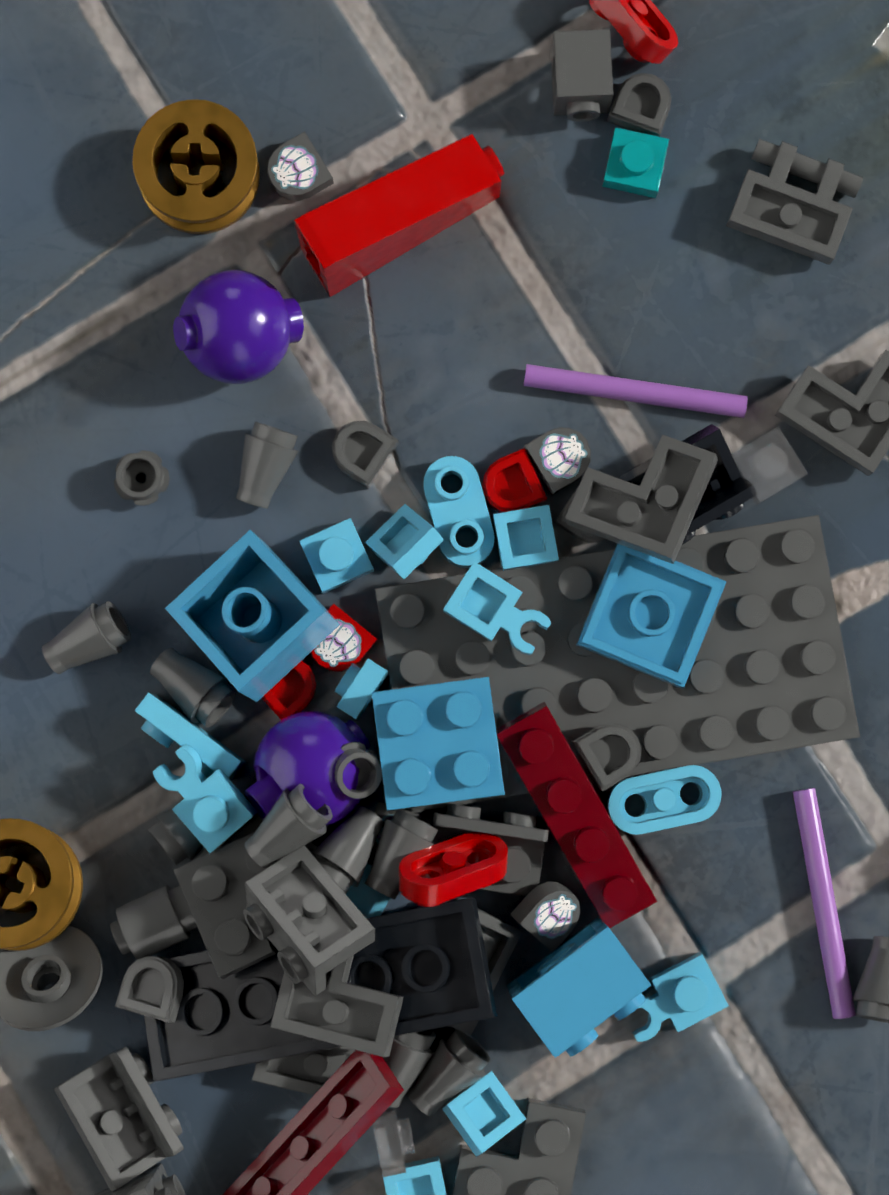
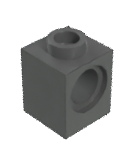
[551,29,613,122]

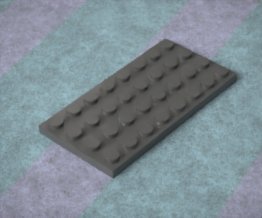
[375,515,860,813]

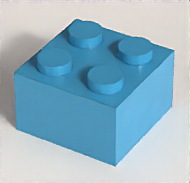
[165,530,340,702]
[372,677,505,810]
[507,917,651,1058]

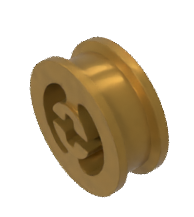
[133,99,260,234]
[0,818,83,951]

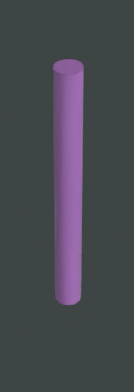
[523,364,748,418]
[793,788,856,1019]

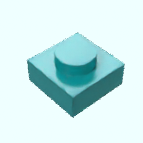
[602,127,669,198]

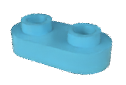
[424,456,495,568]
[606,765,722,835]

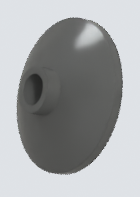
[0,926,103,1032]

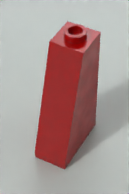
[294,134,504,297]

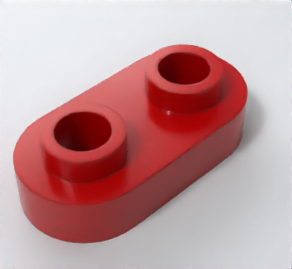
[589,0,678,64]
[399,832,508,907]

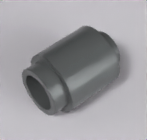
[110,885,198,960]

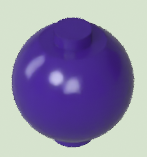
[173,270,304,384]
[244,711,370,825]

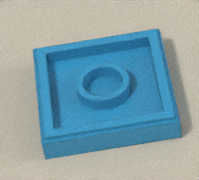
[576,543,726,688]

